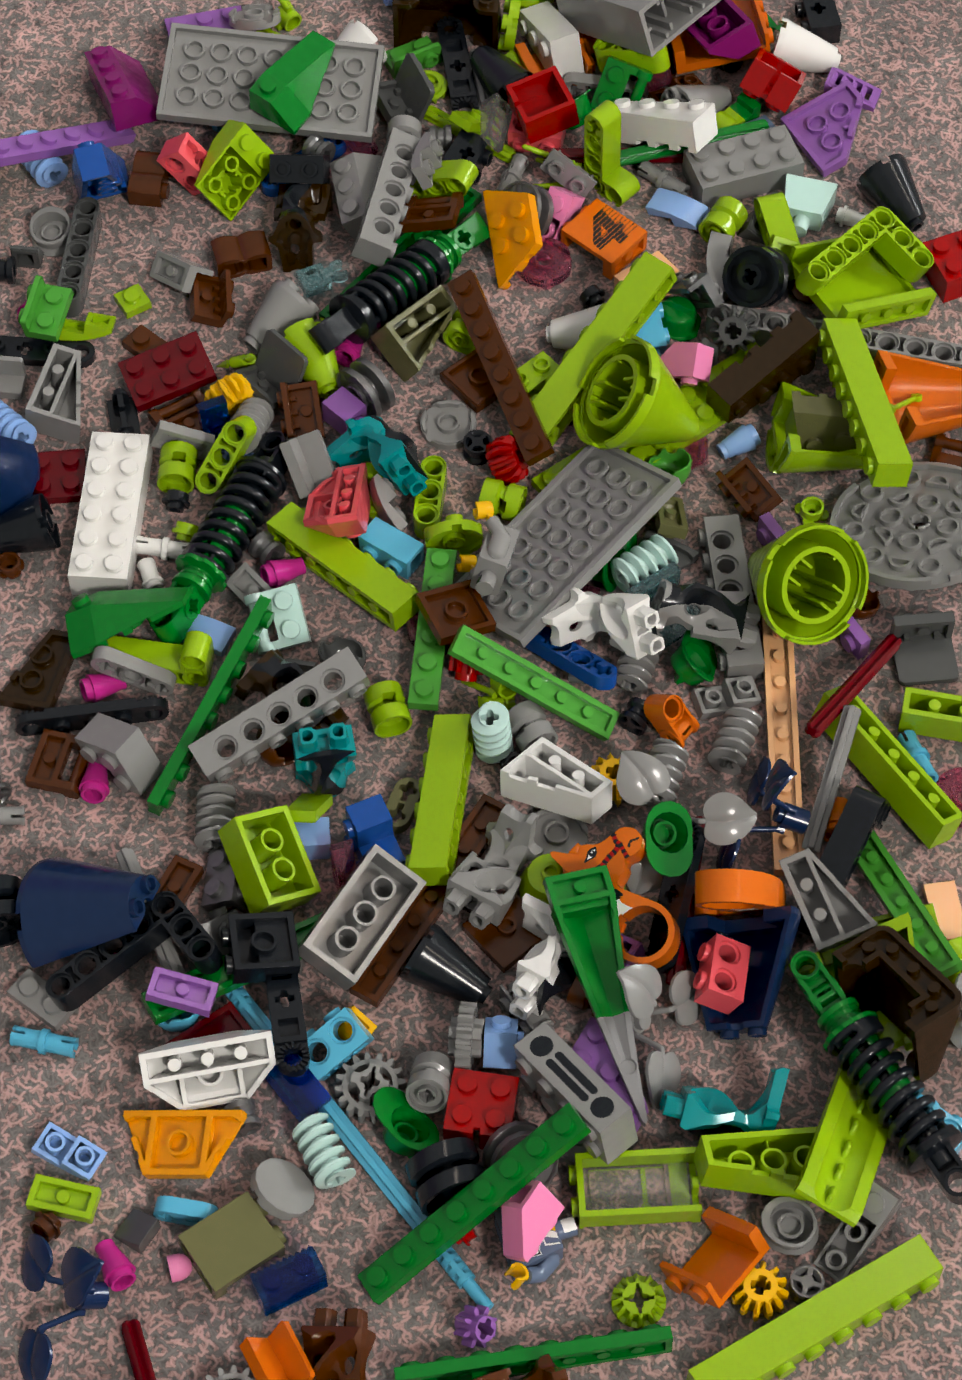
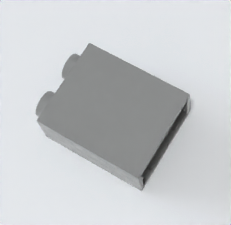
[556,0,721,57]

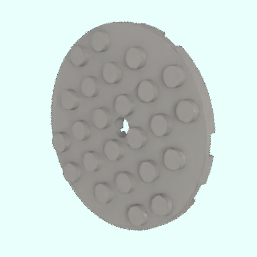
[830,461,962,591]

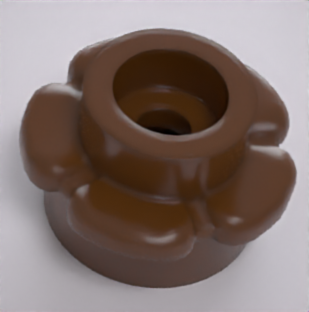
[0,552,25,579]
[30,1211,61,1243]

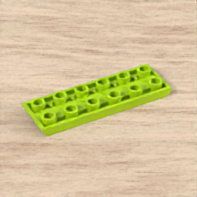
[794,1068,892,1228]

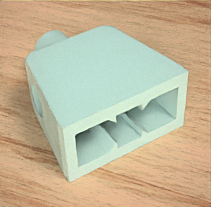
[784,173,838,238]

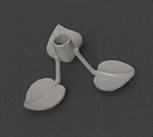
[616,750,757,895]
[616,964,702,1110]

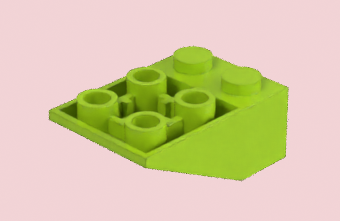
[194,120,275,221]

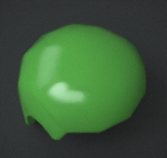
[647,448,692,484]

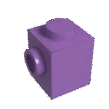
[322,386,367,435]

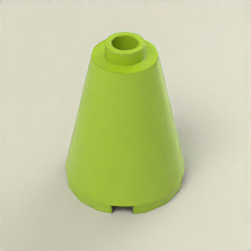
[284,317,339,399]

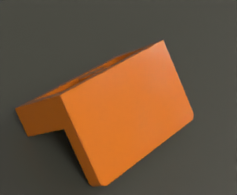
[239,1321,315,1380]

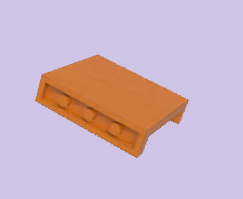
[668,0,774,75]

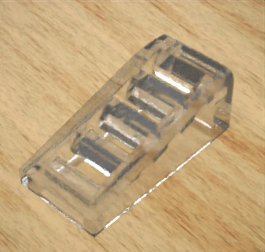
[481,93,512,153]

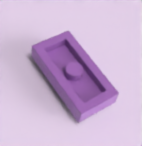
[145,966,219,1017]

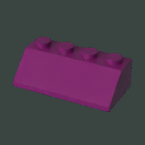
[686,0,761,60]
[84,45,159,132]

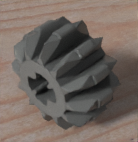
[710,305,759,354]

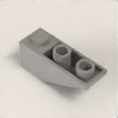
[813,1179,905,1282]

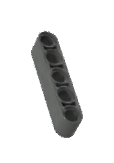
[57,197,102,318]

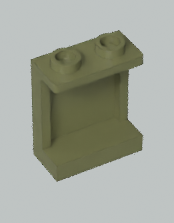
[178,1191,287,1300]

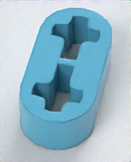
[153,1195,218,1226]

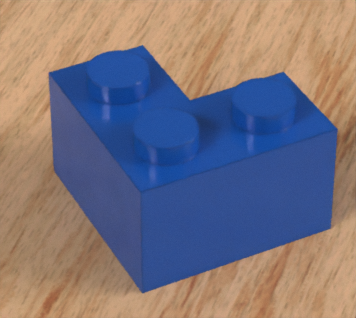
[342,794,406,865]

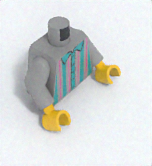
[456,501,520,596]

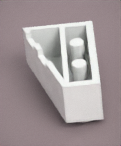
[518,1,585,79]
[500,737,613,824]

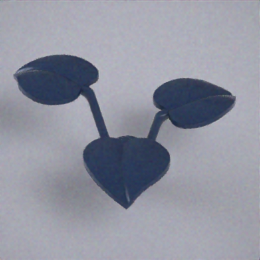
[716,756,811,869]
[18,1233,109,1380]

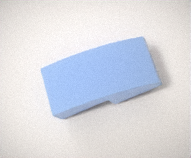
[645,188,710,230]
[181,614,237,657]
[31,1121,108,1182]

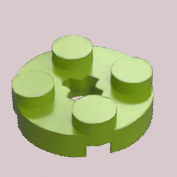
[498,0,521,51]
[423,514,484,555]

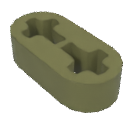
[386,777,420,834]

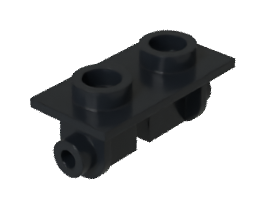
[106,388,141,434]

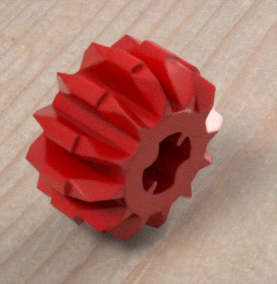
[485,434,529,486]

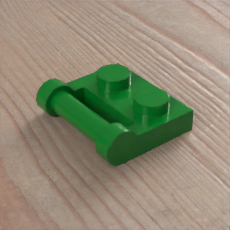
[590,55,653,109]

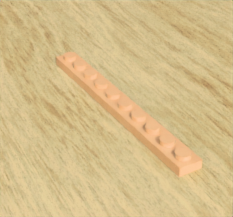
[761,614,805,876]

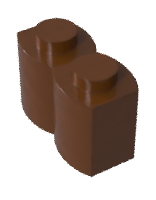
[127,150,173,207]
[210,230,273,279]

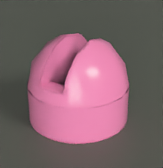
[166,1253,192,1283]

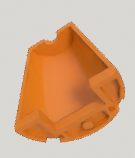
[874,350,962,444]

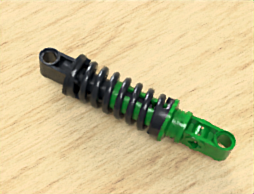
[308,211,490,355]
[149,431,288,644]
[790,950,962,1205]

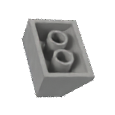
[330,152,400,240]

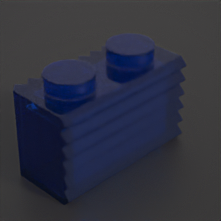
[250,1245,328,1316]

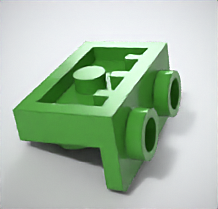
[384,35,442,79]
[18,275,74,342]

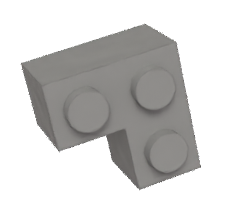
[74,712,164,795]

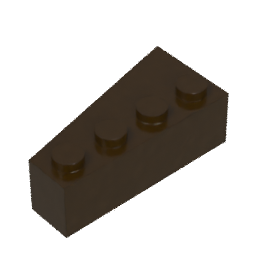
[706,310,820,423]

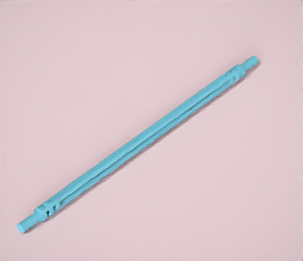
[224,986,494,1310]

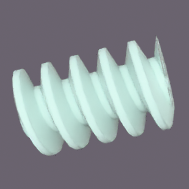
[610,534,678,593]
[471,701,514,764]
[292,1113,356,1189]

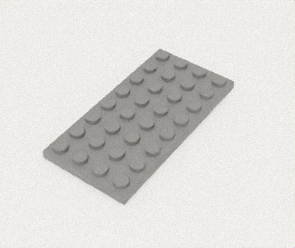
[156,23,385,143]
[454,445,682,648]

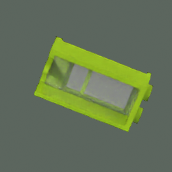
[568,1147,702,1229]

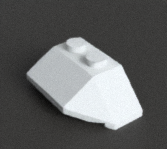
[138,1030,277,1110]

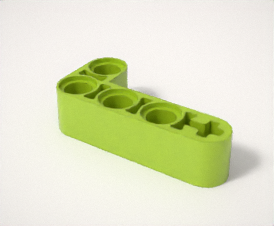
[584,100,640,207]
[107,631,215,687]

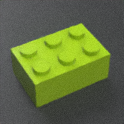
[217,804,322,913]

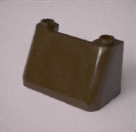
[392,0,502,51]
[832,925,962,1082]

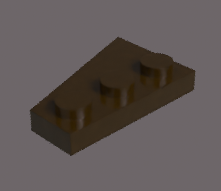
[0,629,74,712]

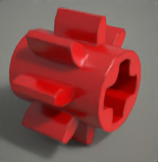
[448,656,483,682]

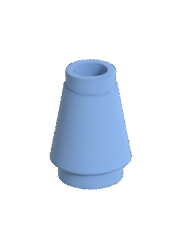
[716,423,761,460]

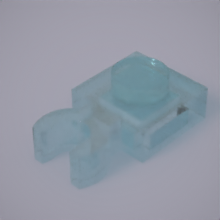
[295,260,348,298]

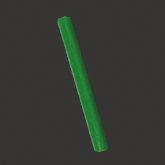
[620,119,769,167]

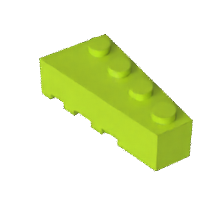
[693,1126,818,1201]

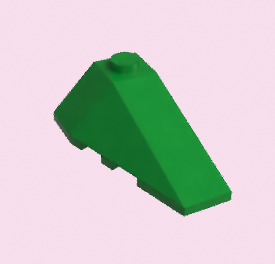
[249,30,335,135]
[65,587,192,659]

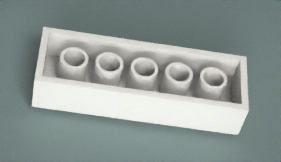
[67,431,153,595]

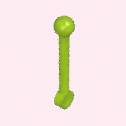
[890,393,922,413]

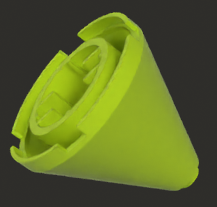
[573,335,700,450]
[748,523,869,645]

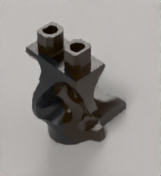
[268,183,333,276]
[234,649,349,737]

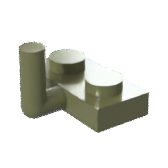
[636,496,689,540]

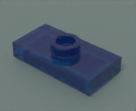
[196,395,230,440]

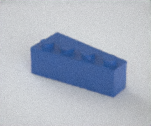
[72,141,129,200]

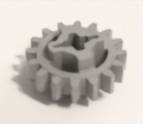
[448,1001,485,1070]
[334,1052,406,1124]

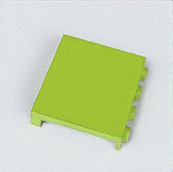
[789,237,937,329]

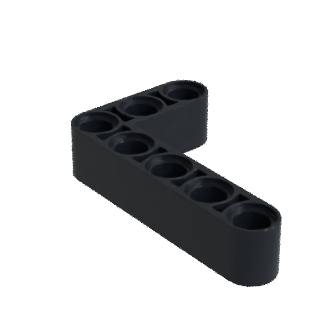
[797,785,891,937]
[45,891,223,1012]

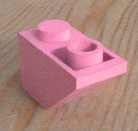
[542,186,585,248]
[660,342,714,387]
[501,1180,565,1263]

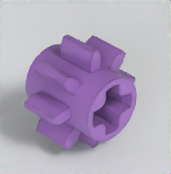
[453,1304,497,1348]

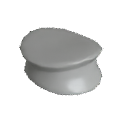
[29,206,71,257]
[761,1197,819,1256]

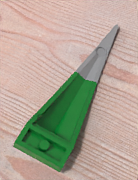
[543,865,648,1127]

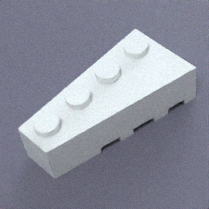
[614,98,718,154]

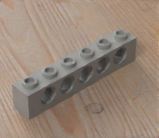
[351,127,421,267]
[697,514,765,679]
[188,646,371,783]

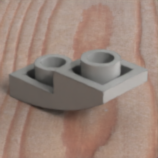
[411,131,444,190]
[368,473,409,532]
[690,675,762,720]

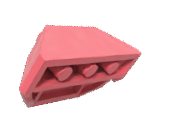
[303,463,371,538]

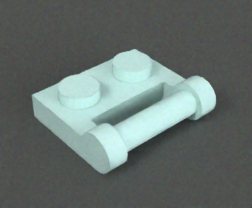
[244,583,312,655]

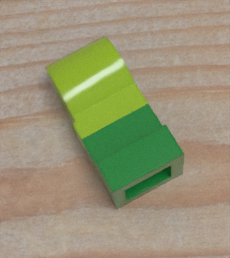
[716,92,761,129]

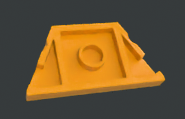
[483,190,543,290]
[123,1110,247,1179]

